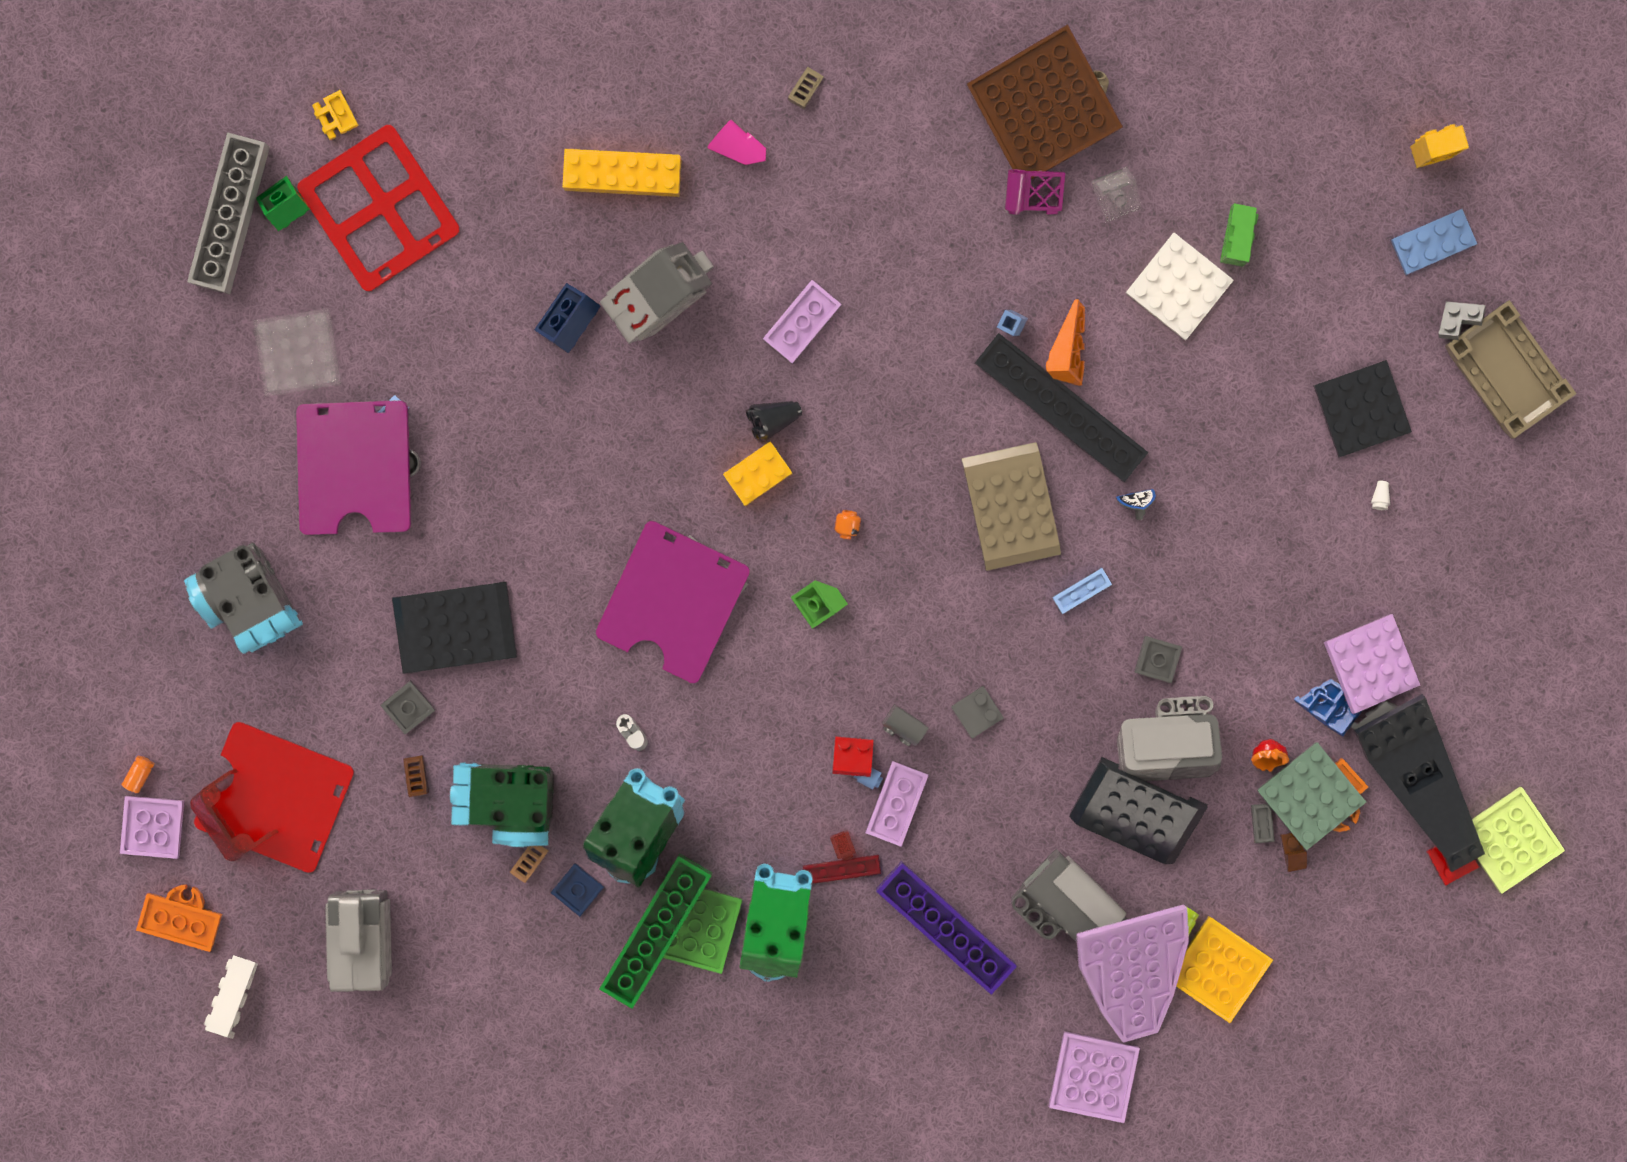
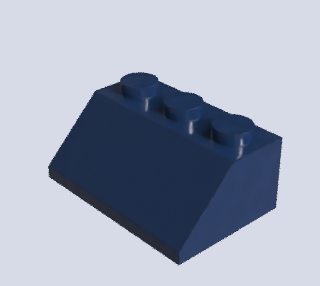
[534,283,601,353]

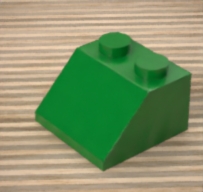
[256,176,309,231]

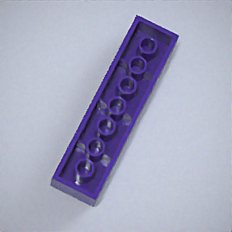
[876,860,1017,995]

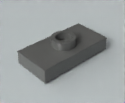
[1251,804,1274,843]

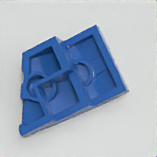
[1294,679,1363,737]

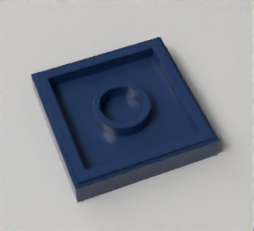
[551,863,604,917]

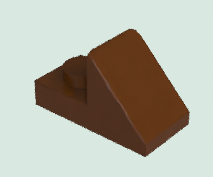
[1280,832,1307,872]

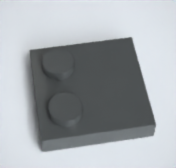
[1134,636,1182,683]
[380,680,435,734]
[951,686,1004,739]

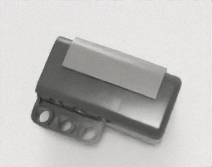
[1011,849,1128,943]

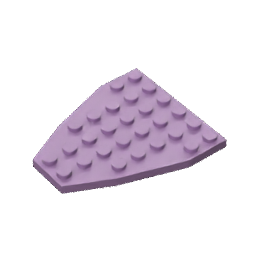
[1077,905,1189,1043]

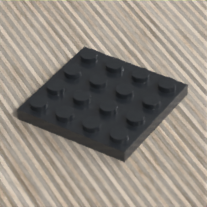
[1313,360,1412,458]

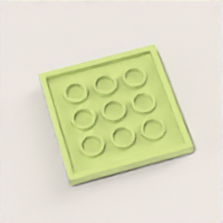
[1472,787,1565,894]

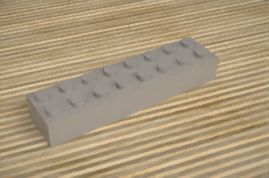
[187,132,270,295]

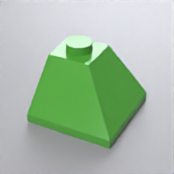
[791,580,848,628]

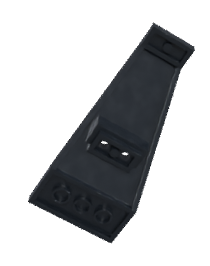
[1354,694,1485,872]

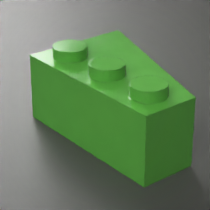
[1220,203,1258,267]

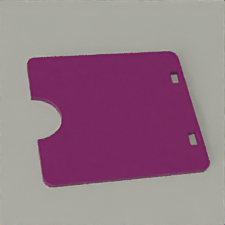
[296,400,411,535]
[596,521,750,683]

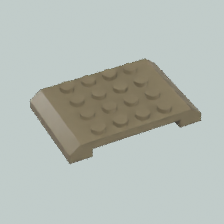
[1445,300,1576,439]
[961,442,1061,571]

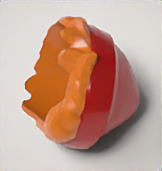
[1251,739,1289,772]

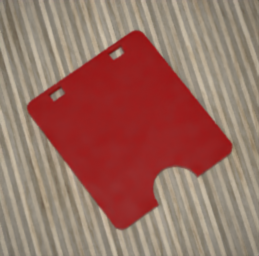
[194,722,354,873]

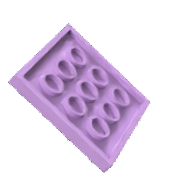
[1324,614,1420,714]
[1049,1031,1140,1123]

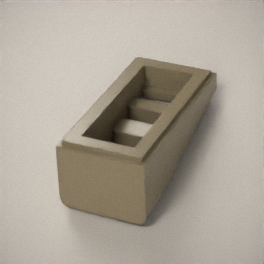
[788,67,824,109]

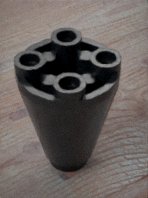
[746,401,802,442]

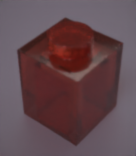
[830,830,856,861]

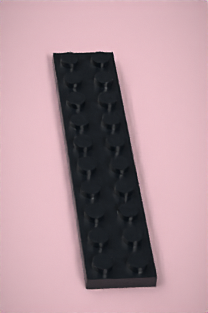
[974,333,1148,483]

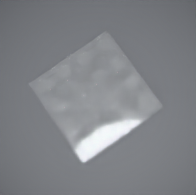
[253,308,342,397]

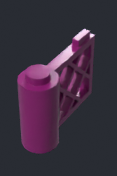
[1005,169,1065,215]

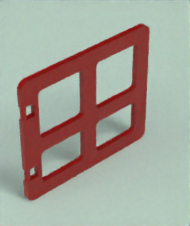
[297,125,460,291]

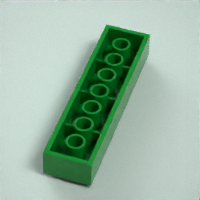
[599,853,712,1009]

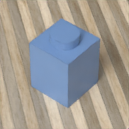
[997,310,1028,336]

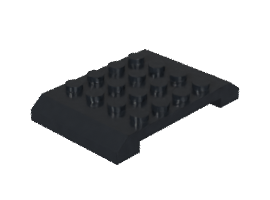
[392,582,517,674]
[1069,757,1208,864]

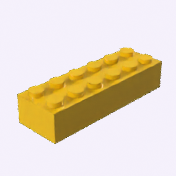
[563,149,681,197]

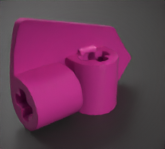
[707,120,766,165]

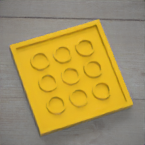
[1176,916,1273,1023]

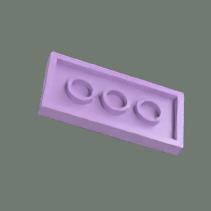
[763,280,841,364]
[865,761,928,846]

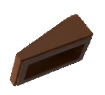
[403,755,429,797]

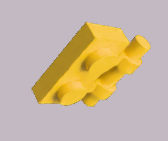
[312,90,359,140]

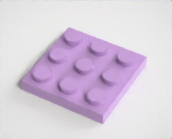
[120,796,184,859]

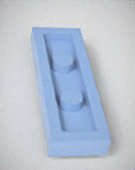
[1052,568,1112,614]

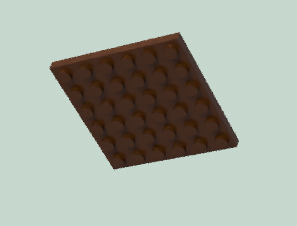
[967,24,1123,180]

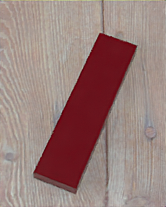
[803,855,881,884]

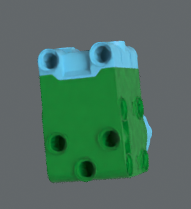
[739,864,812,982]

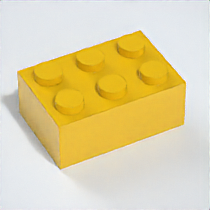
[1410,124,1469,168]
[723,441,792,506]

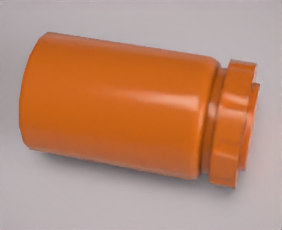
[121,756,155,793]

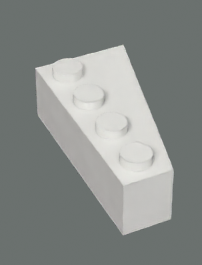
[204,955,258,1039]

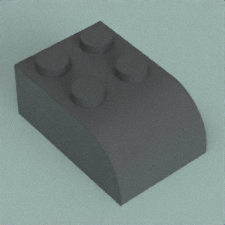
[882,704,929,747]

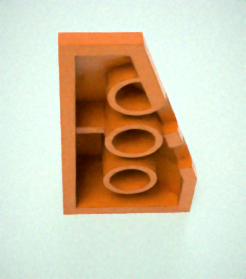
[1046,299,1085,386]

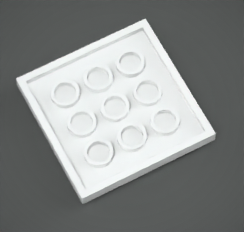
[1126,233,1233,340]

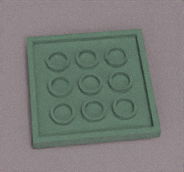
[1257,742,1366,850]

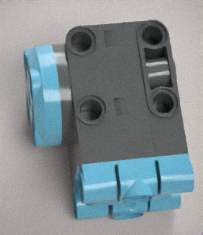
[184,542,303,654]

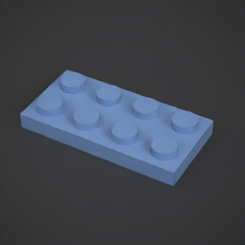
[1391,209,1477,275]

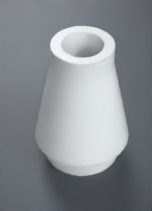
[1371,481,1390,510]

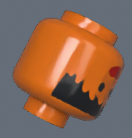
[834,510,861,539]

